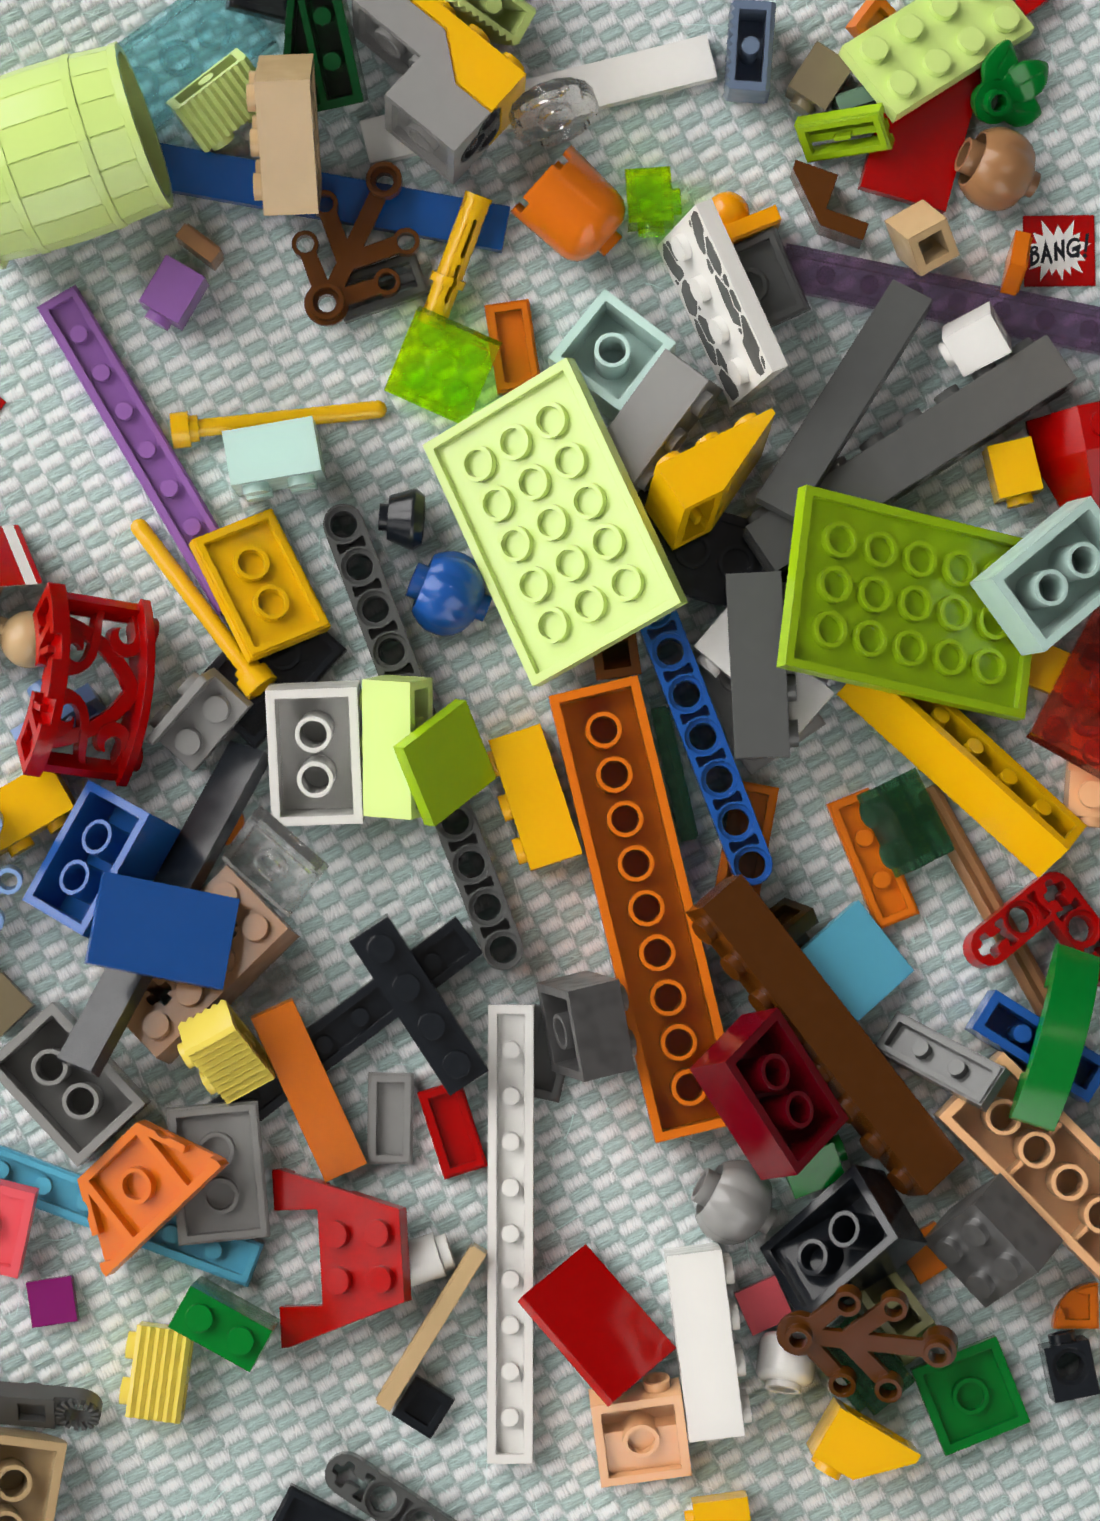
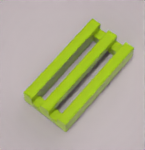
[794,103,895,163]

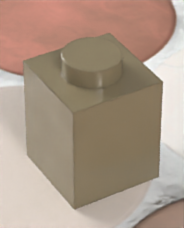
[785,41,852,116]

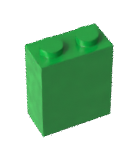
[168,1276,280,1372]

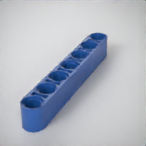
[639,610,773,886]

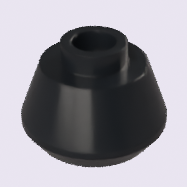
[378,488,426,550]

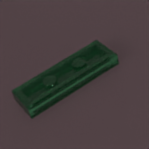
[650,705,699,843]

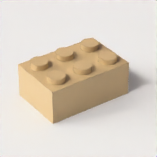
[246,53,322,216]

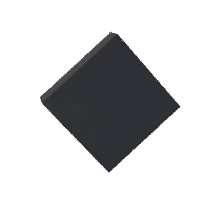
[392,1374,455,1439]

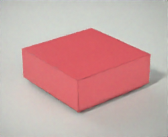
[733,1274,792,1336]

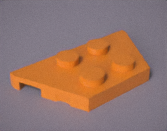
[77,1119,229,1276]

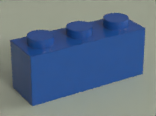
[964,990,1100,1103]

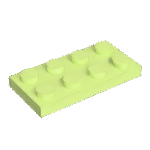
[838,0,1035,123]

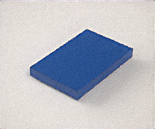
[84,871,240,991]

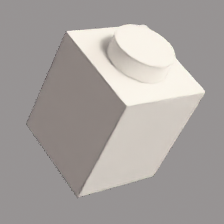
[938,301,1012,377]

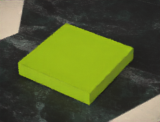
[393,699,497,827]

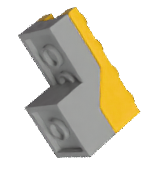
[352,0,526,185]

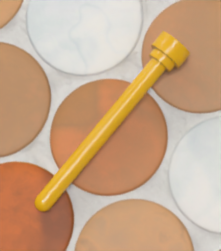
[170,400,387,449]
[131,519,277,700]

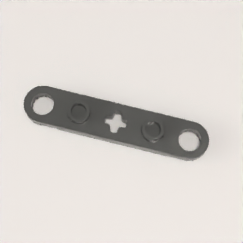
[0,1381,103,1431]

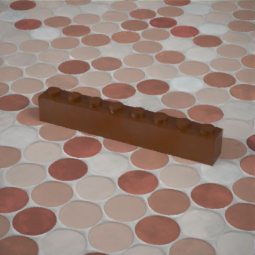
[686,873,964,1196]

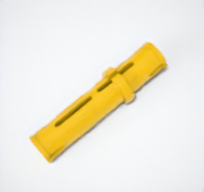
[419,190,493,328]

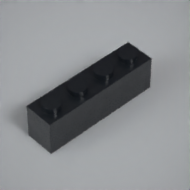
[349,913,489,1096]

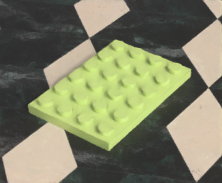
[422,357,688,687]

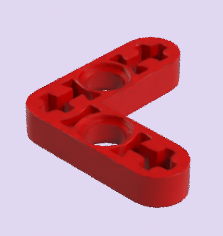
[963,871,1100,987]

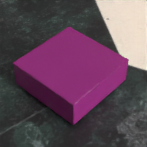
[26,1274,80,1328]

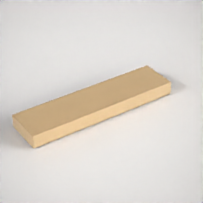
[376,1242,487,1412]

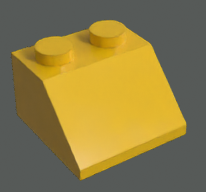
[806,1396,921,1480]

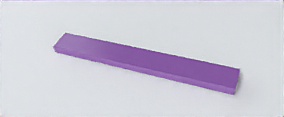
[37,284,223,617]

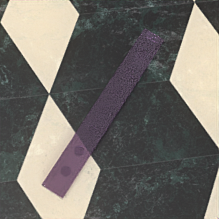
[785,243,1100,355]

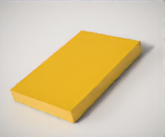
[189,508,331,664]

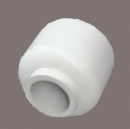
[755,1331,816,1395]

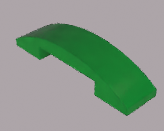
[1009,943,1100,1132]

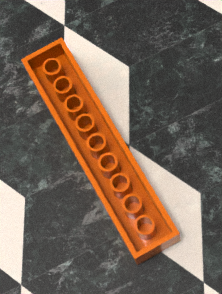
[549,675,726,1143]

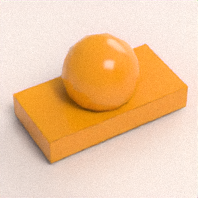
[712,191,781,244]

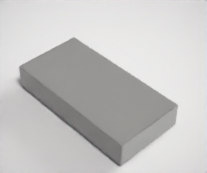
[367,1072,414,1165]

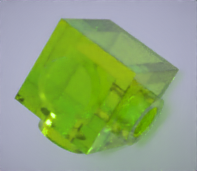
[624,166,682,238]

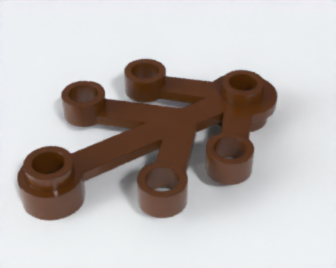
[292,161,420,327]
[776,1284,958,1403]

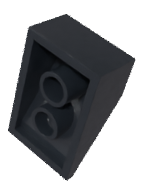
[760,1164,928,1313]

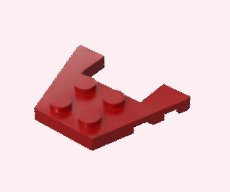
[272,1168,412,1348]

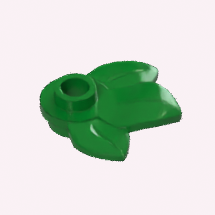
[970,39,1049,127]

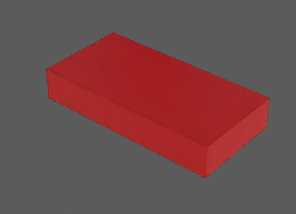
[417,1084,488,1180]

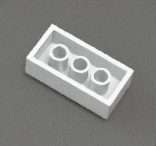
[664,1242,752,1443]

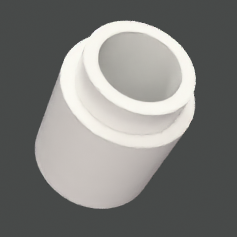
[408,1232,456,1288]

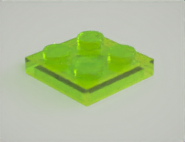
[384,306,502,423]

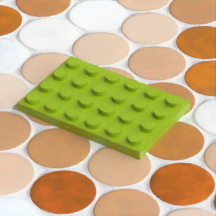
[776,485,1032,721]

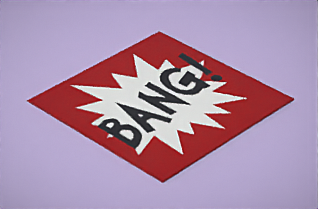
[1023,215,1096,287]

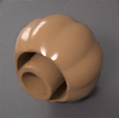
[954,127,1041,211]

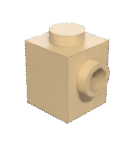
[884,199,960,276]

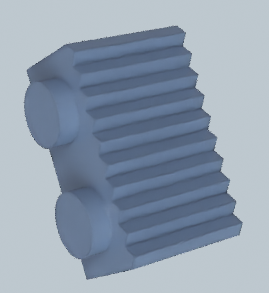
[723,0,776,104]

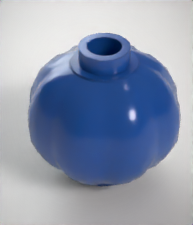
[405,551,492,636]

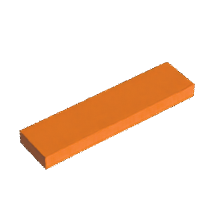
[250,998,367,1182]

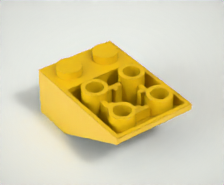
[644,408,775,550]

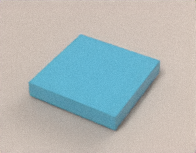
[800,900,914,1022]

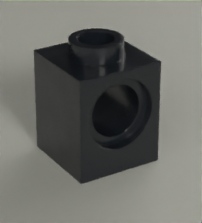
[1038,1329,1100,1403]

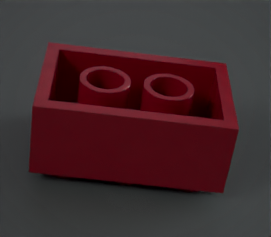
[689,1007,849,1180]

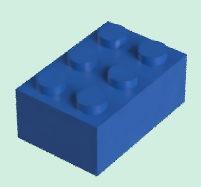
[22,780,181,939]

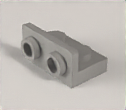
[145,667,253,772]

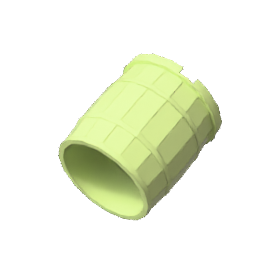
[0,41,174,270]

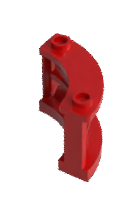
[16,582,159,787]

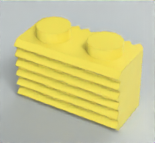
[177,999,276,1105]
[119,1321,194,1424]

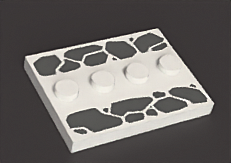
[657,198,788,408]

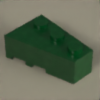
[283,0,369,112]

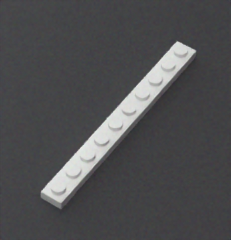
[487,1004,534,1464]

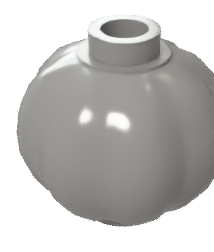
[691,1160,778,1245]

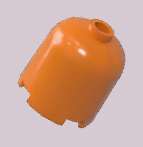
[510,145,626,262]

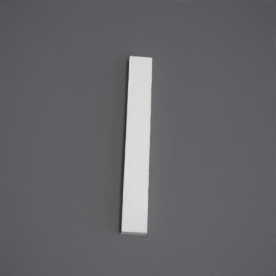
[359,34,718,166]

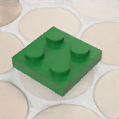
[910,1335,1030,1456]

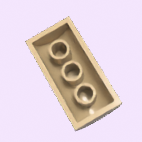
[0,1427,67,1521]

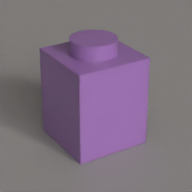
[139,254,209,331]

